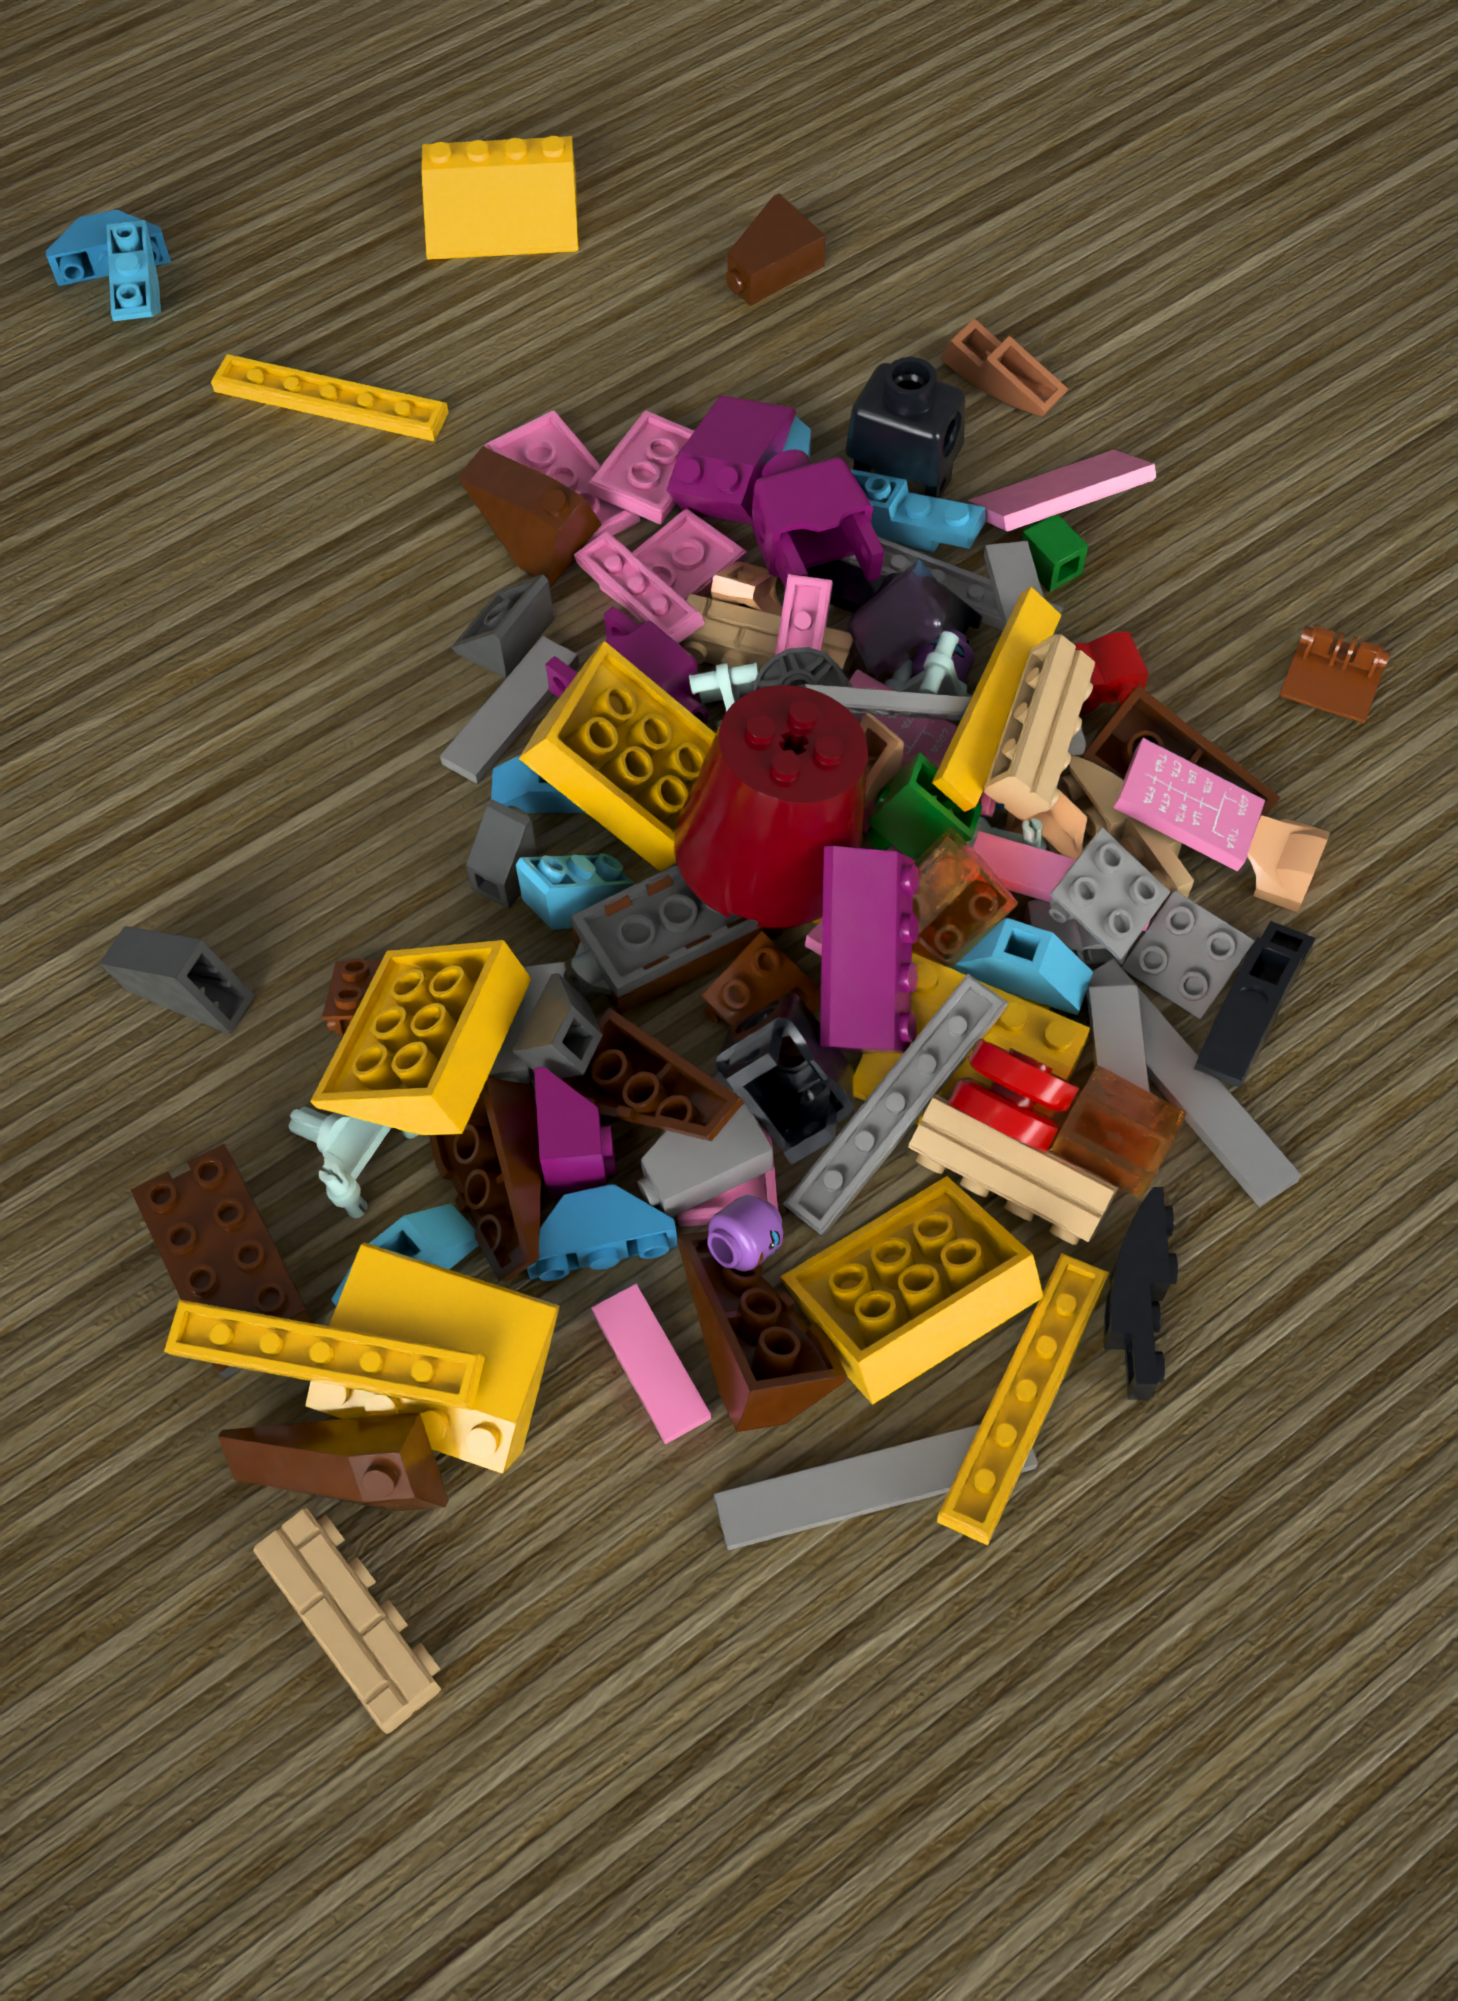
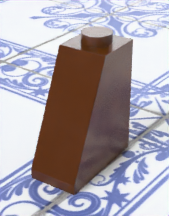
[726,193,825,306]

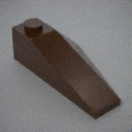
[457,446,602,588]
[1081,685,1281,819]
[560,1008,744,1142]
[429,1078,541,1282]
[677,1231,847,1432]
[218,1412,449,1511]

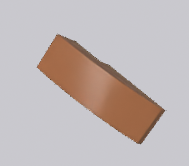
[940,318,1069,417]

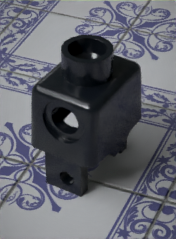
[846,357,965,498]
[716,993,853,1165]

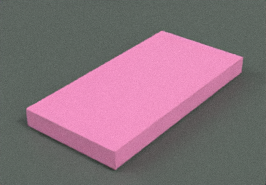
[485,410,640,548]
[968,450,1156,532]

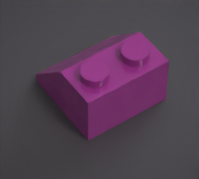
[534,1067,616,1200]

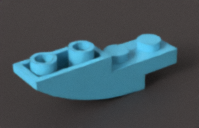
[850,469,987,553]

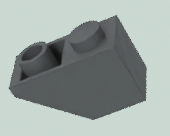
[466,799,538,909]
[512,973,603,1078]

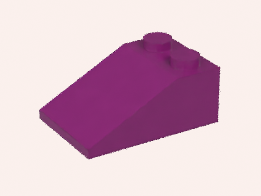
[666,395,796,525]

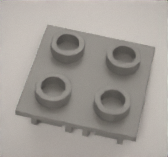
[1049,827,1170,960]
[1121,890,1255,1020]

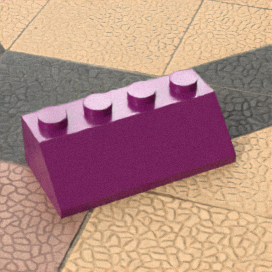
[820,846,919,1054]

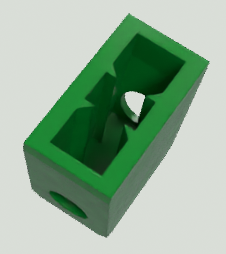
[867,752,982,861]

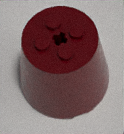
[674,685,868,928]

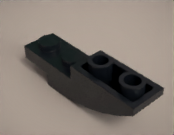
[1194,921,1315,1088]
[1104,1187,1178,1400]

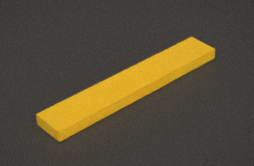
[211,354,449,442]
[932,586,1062,812]
[937,1253,1109,1546]
[164,1299,485,1411]

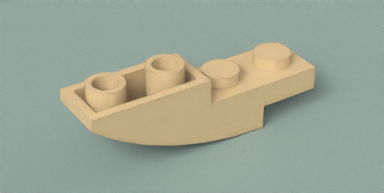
[1058,755,1194,904]

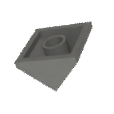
[451,574,554,678]

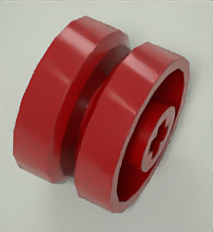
[948,1038,1079,1152]

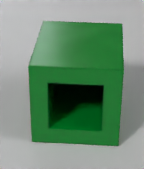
[1022,514,1088,592]

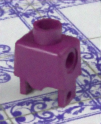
[751,449,884,589]
[545,606,708,724]

